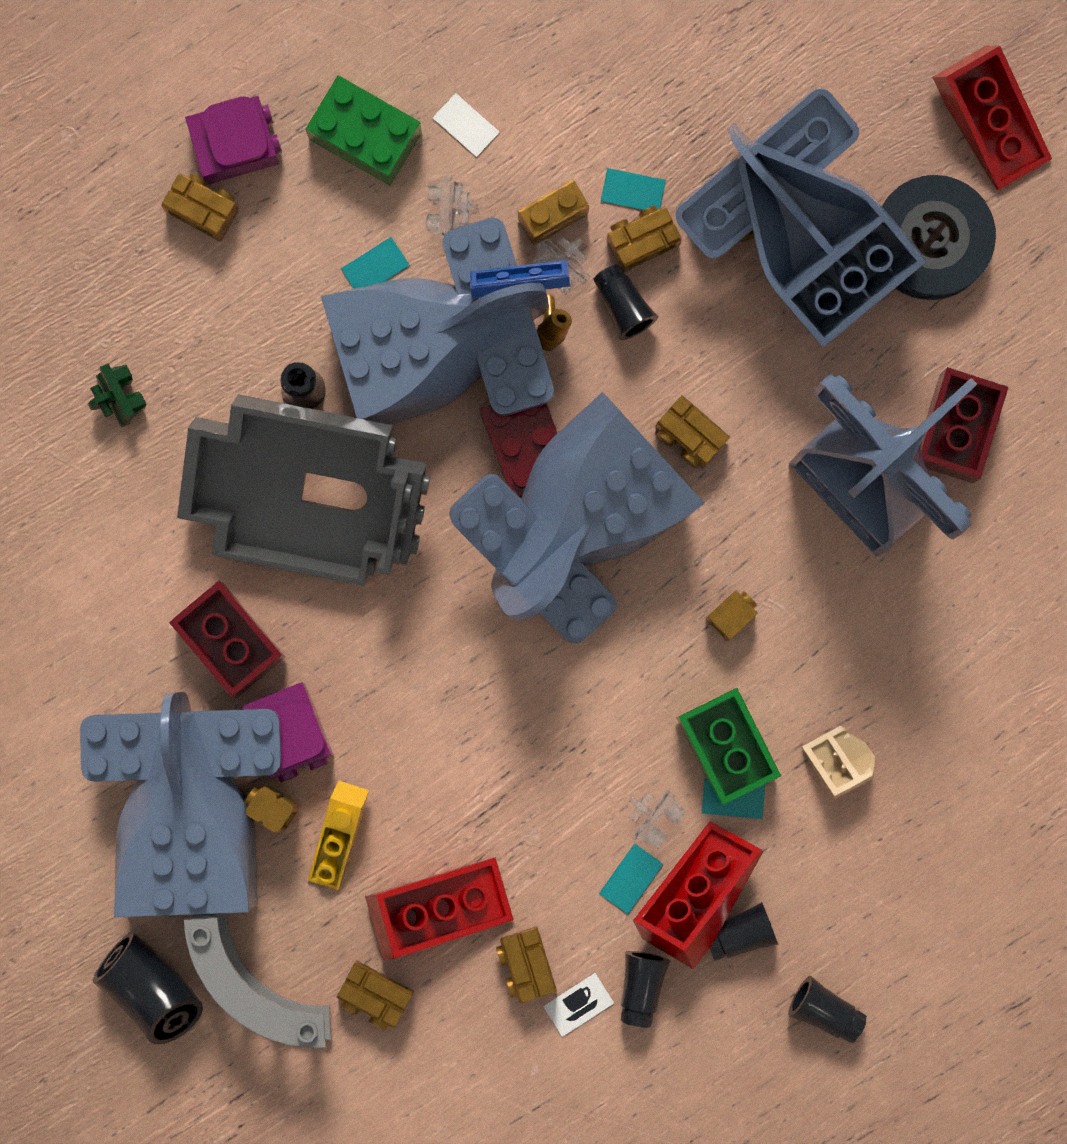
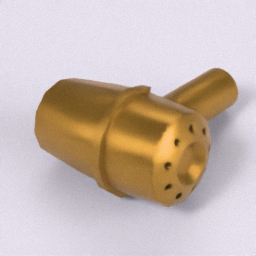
[537,295,572,351]

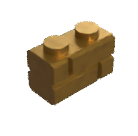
[161,173,239,242]
[518,179,589,246]
[607,206,682,273]
[655,395,730,469]
[244,786,300,833]
[496,926,557,1003]
[336,960,414,1030]

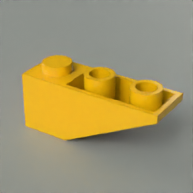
[308,780,369,890]

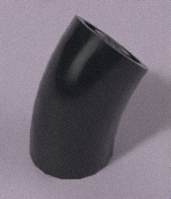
[93,932,203,1044]

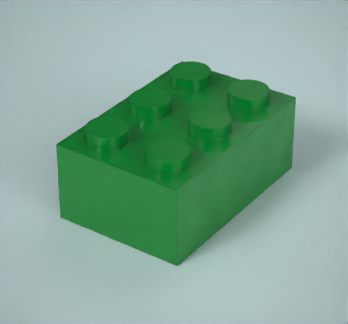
[305,75,422,186]
[676,688,781,805]

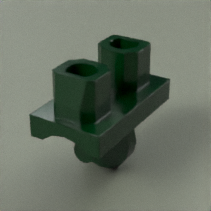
[88,363,146,427]

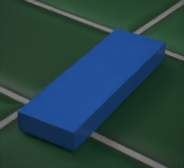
[470,260,570,298]

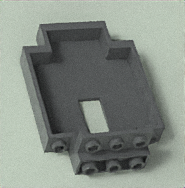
[177,394,430,586]

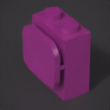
[185,96,282,185]
[241,682,334,783]

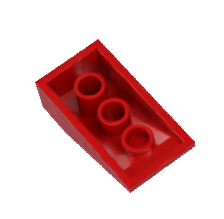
[932,45,1052,190]
[633,821,763,969]
[365,857,514,960]

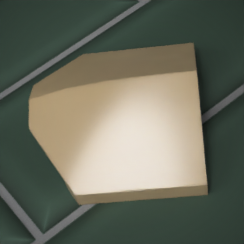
[802,726,876,799]

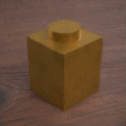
[705,590,758,642]

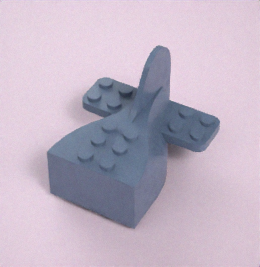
[675,87,926,347]
[321,218,554,425]
[789,374,977,556]
[449,392,704,643]
[80,692,282,917]

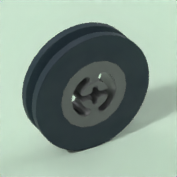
[882,175,996,300]

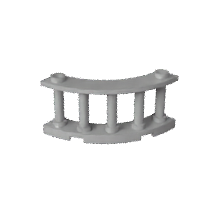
[184,913,332,1048]

